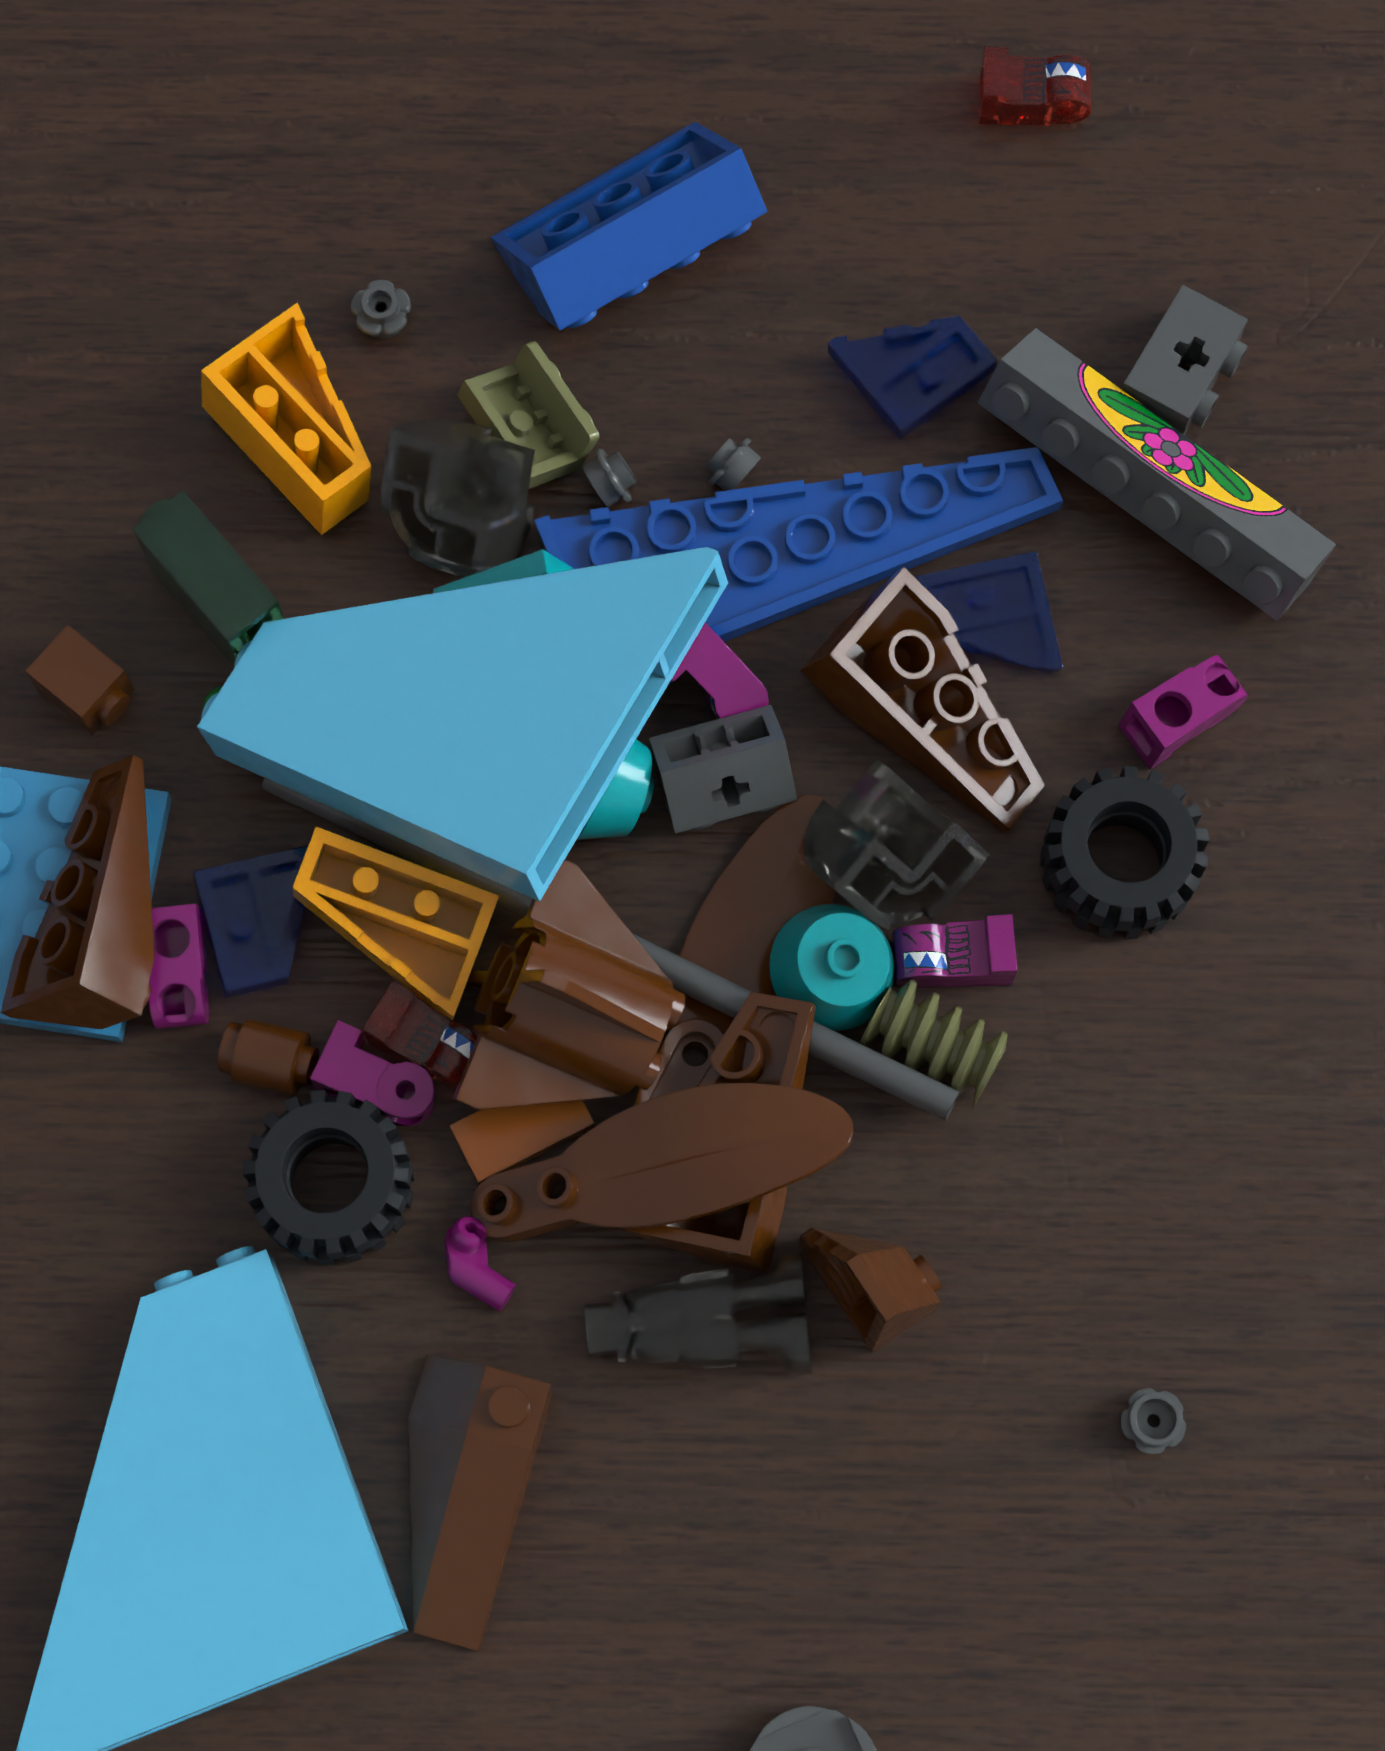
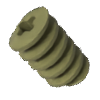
[860,979,1008,1109]

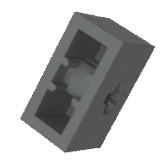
[1122,285,1249,435]
[649,705,798,834]

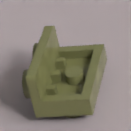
[457,341,599,492]

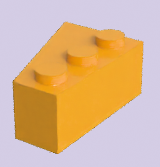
[201,302,371,535]
[292,827,499,1024]

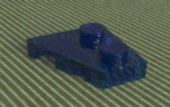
[827,315,998,439]
[915,551,1063,673]
[193,845,309,998]

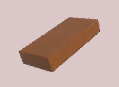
[449,1100,595,1185]

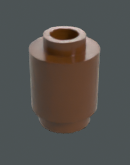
[218,1019,319,1095]

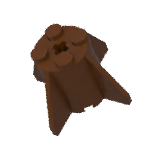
[453,860,685,1109]

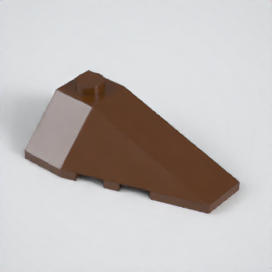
[800,567,1045,832]
[0,755,155,1029]
[625,992,816,1273]
[798,1228,942,1353]
[408,1355,554,1652]

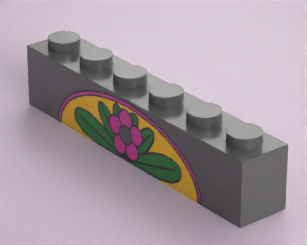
[978,328,1336,621]

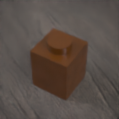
[25,624,134,736]

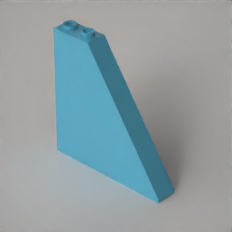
[197,547,728,902]
[16,1246,409,1751]

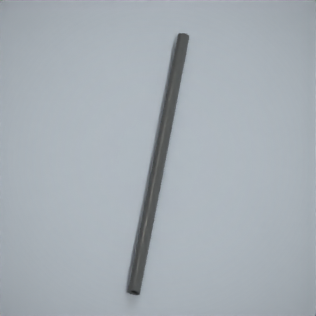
[262,778,960,1121]

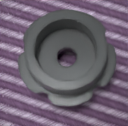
[351,280,411,339]
[705,438,761,491]
[582,449,637,507]
[1120,1388,1186,1454]

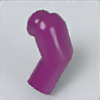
[444,1216,517,1312]

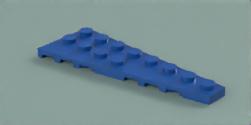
[534,447,1063,642]

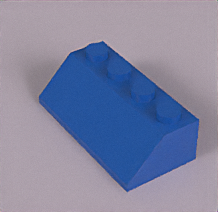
[491,122,768,330]

